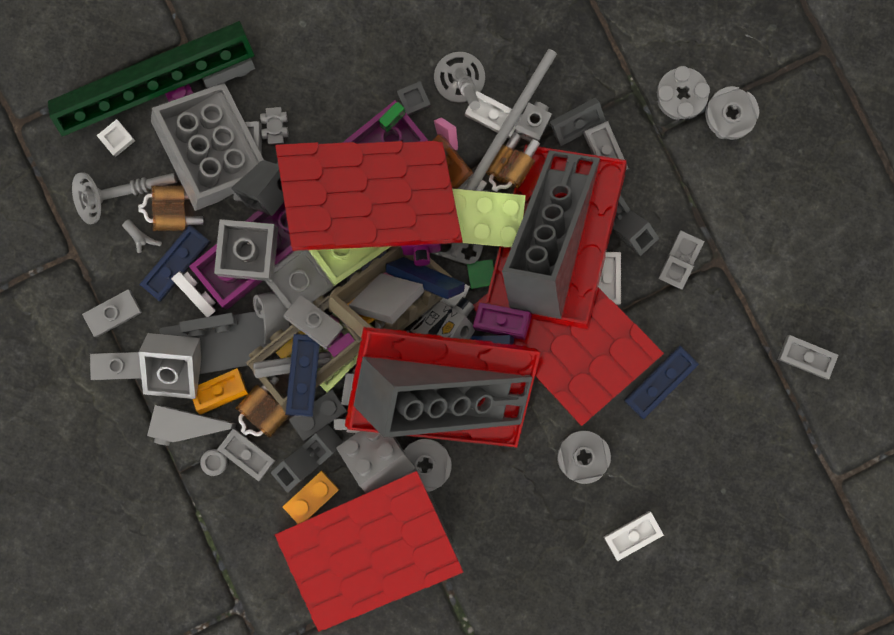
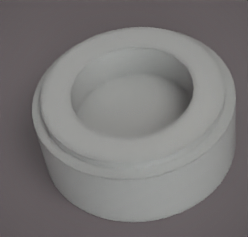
[200,449,228,476]

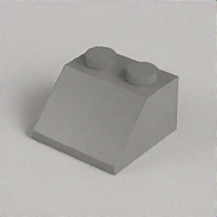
[139,333,201,399]

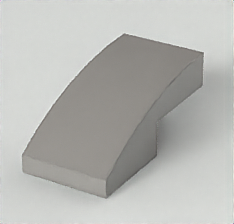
[658,230,705,289]

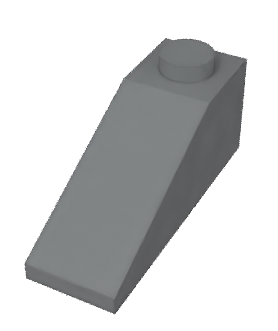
[147,405,236,446]

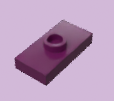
[473,303,532,340]

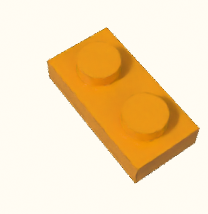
[193,368,248,415]
[283,471,340,524]

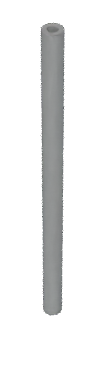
[464,49,557,190]

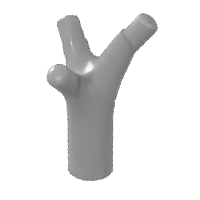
[122,219,162,253]

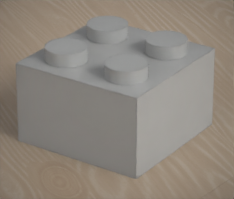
[214,219,278,281]
[336,431,415,493]

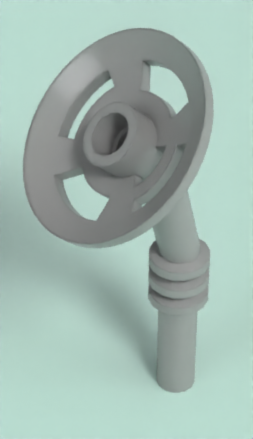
[434,52,485,110]
[72,172,177,224]

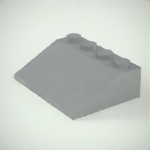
[151,83,264,211]

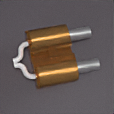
[486,132,540,192]
[138,185,203,231]
[235,376,290,438]

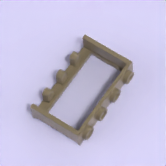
[329,246,452,337]
[246,295,362,413]

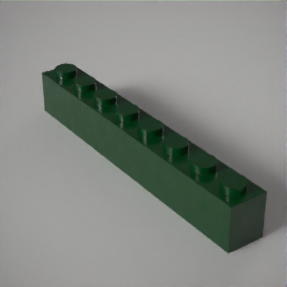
[48,21,255,137]

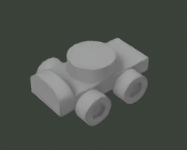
[260,107,289,145]

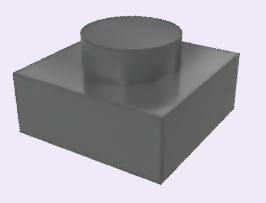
[397,81,431,116]

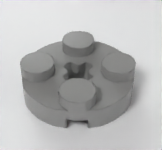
[656,66,710,120]
[705,86,759,140]
[557,430,611,484]
[404,439,452,492]

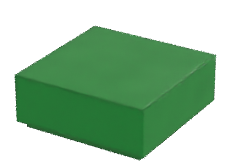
[379,102,405,133]
[467,259,494,290]

